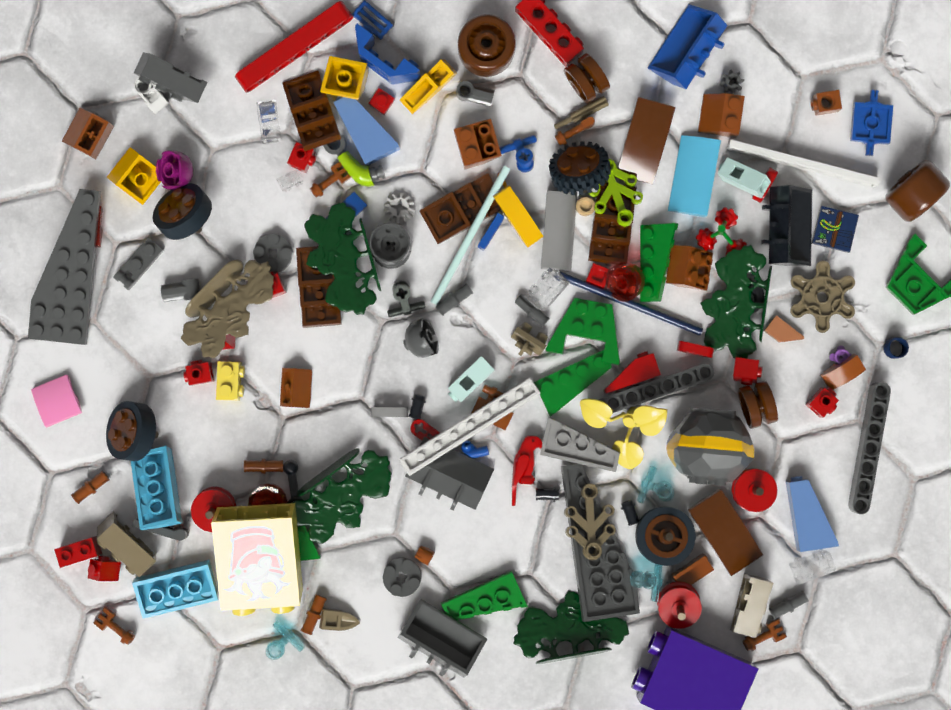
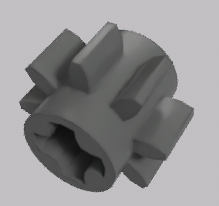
[719,70,745,94]

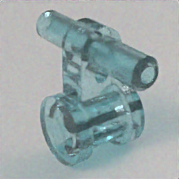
[637,466,675,504]
[630,564,663,602]
[265,621,305,660]

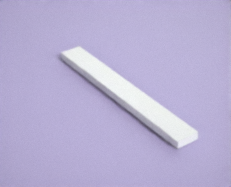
[726,140,881,188]
[399,377,541,476]

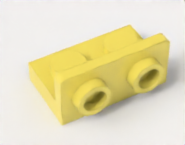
[216,361,245,401]

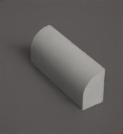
[541,190,577,271]

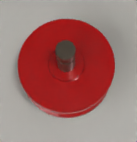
[731,468,778,512]
[191,486,237,532]
[657,581,702,629]

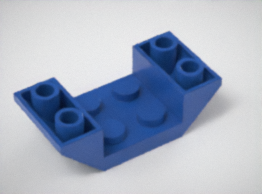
[355,23,421,85]

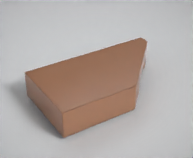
[764,315,804,343]

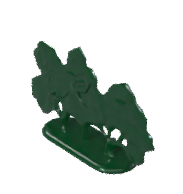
[304,202,381,315]
[700,245,772,359]
[292,448,392,544]
[513,590,629,664]

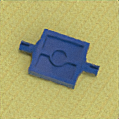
[850,90,893,156]

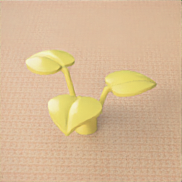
[580,398,667,469]

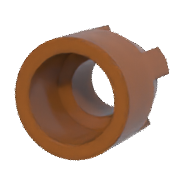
[415,545,435,565]

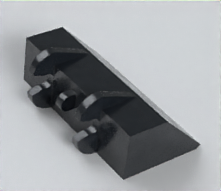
[761,185,812,266]

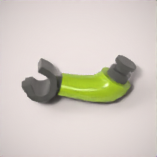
[323,135,386,187]

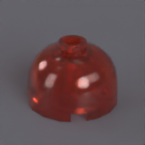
[605,262,645,302]
[248,483,288,506]

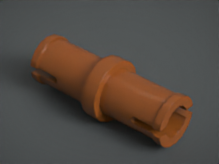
[244,459,283,474]
[71,470,110,504]
[300,594,327,635]

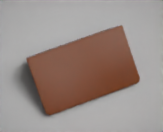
[280,368,312,408]
[671,553,714,585]

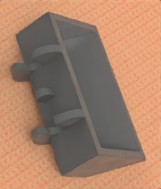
[405,437,494,511]
[397,599,487,678]

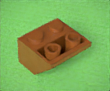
[62,108,114,160]
[454,119,502,170]
[666,245,713,291]

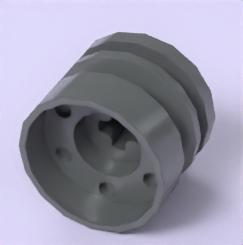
[369,223,411,269]

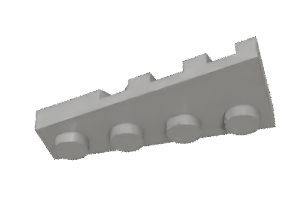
[540,417,620,472]

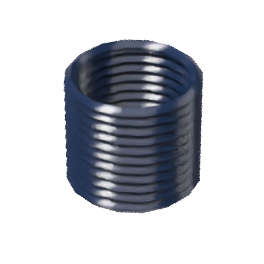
[883,337,909,359]

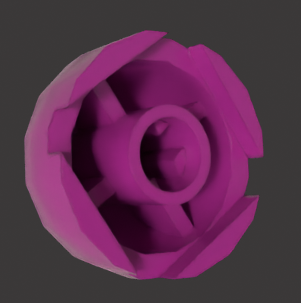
[156,151,193,190]

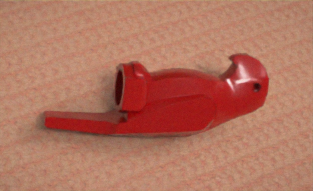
[512,435,542,506]

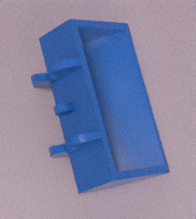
[648,4,728,89]

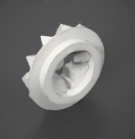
[384,192,415,223]

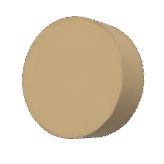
[576,196,595,216]

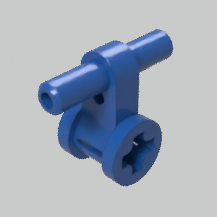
[499,135,537,173]

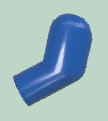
[461,440,489,459]

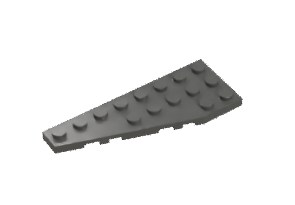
[28,189,101,345]
[561,464,640,622]

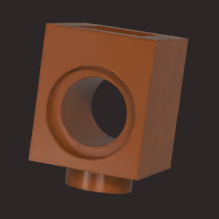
[810,90,842,116]

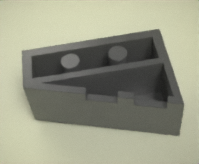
[134,52,208,103]

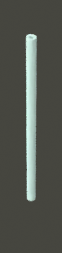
[430,166,510,305]

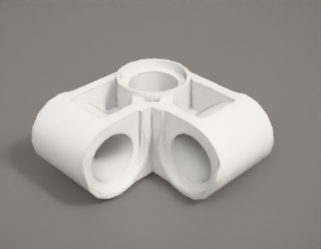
[134,78,170,115]

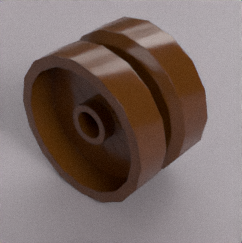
[563,53,610,104]
[738,381,778,429]

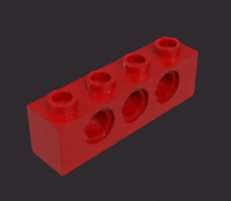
[515,0,584,67]

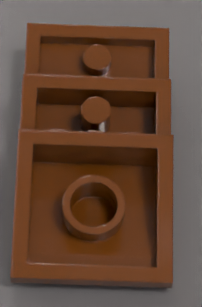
[282,70,341,151]
[617,97,676,185]
[419,173,501,244]
[588,183,637,266]
[296,246,342,328]
[688,488,763,576]

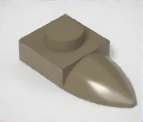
[319,608,360,631]

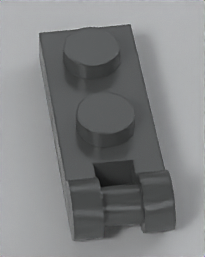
[113,237,164,290]
[132,518,189,541]

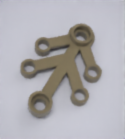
[564,484,616,560]

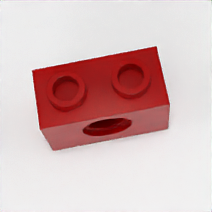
[54,536,103,568]

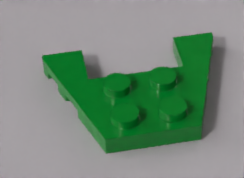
[885,234,951,315]
[545,298,620,365]

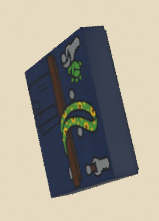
[811,206,859,253]

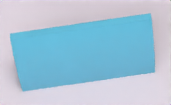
[668,135,721,218]
[131,446,182,530]
[132,559,218,619]

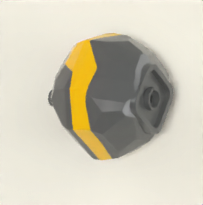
[666,408,754,486]

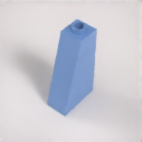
[333,96,400,166]
[786,476,839,552]

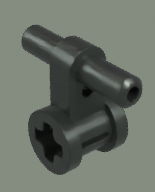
[387,280,426,317]

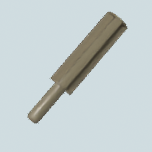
[554,96,609,129]

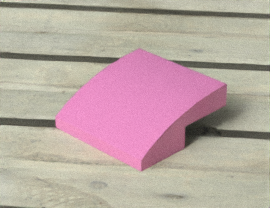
[31,375,82,428]

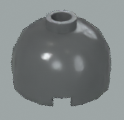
[403,318,439,358]

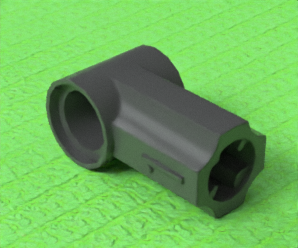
[456,81,495,107]
[161,279,200,302]

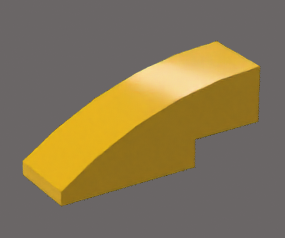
[400,59,457,114]
[493,185,543,247]

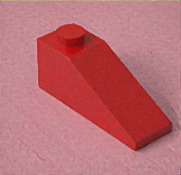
[603,351,661,394]

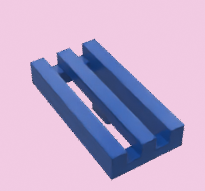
[352,0,393,40]
[478,213,504,251]

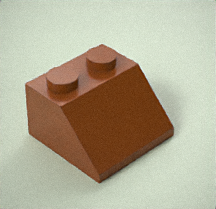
[698,93,745,138]

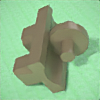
[511,322,548,356]

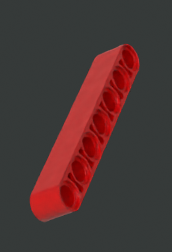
[235,1,354,93]

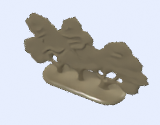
[181,259,274,358]

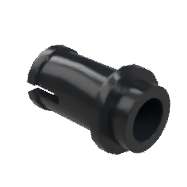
[408,394,426,419]
[536,487,559,502]
[621,500,640,526]

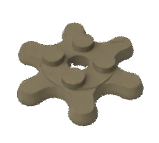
[790,261,855,333]

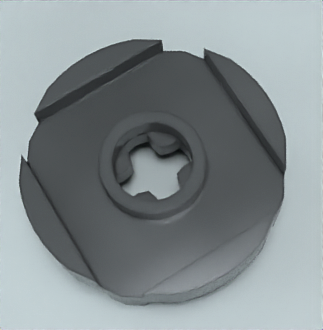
[253,234,292,272]
[383,557,422,597]

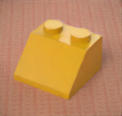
[320,56,369,100]
[107,147,161,205]

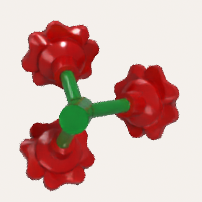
[696,207,747,255]

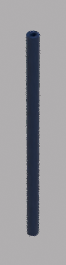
[558,271,703,336]

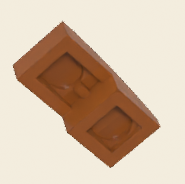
[820,353,866,390]

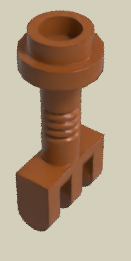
[555,117,595,145]
[310,162,352,198]
[93,607,135,645]
[742,619,787,651]

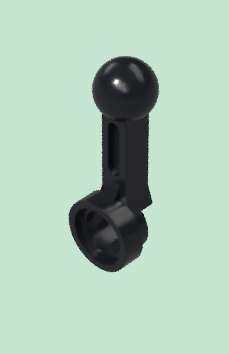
[283,460,304,504]

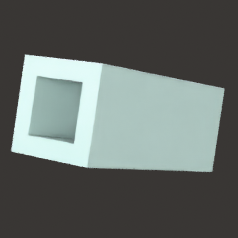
[717,157,771,198]
[448,356,495,402]

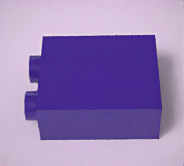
[631,625,759,710]

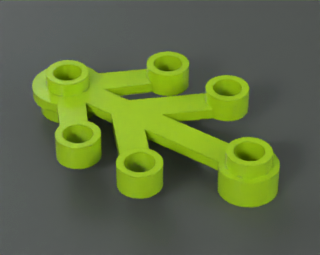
[589,159,643,227]

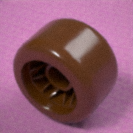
[458,14,516,77]
[885,160,950,222]

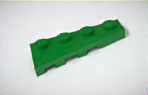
[534,350,612,417]
[441,570,528,620]

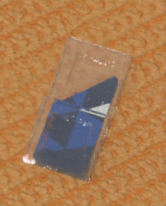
[256,100,281,144]

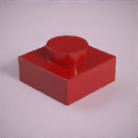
[368,88,395,115]
[586,263,611,289]

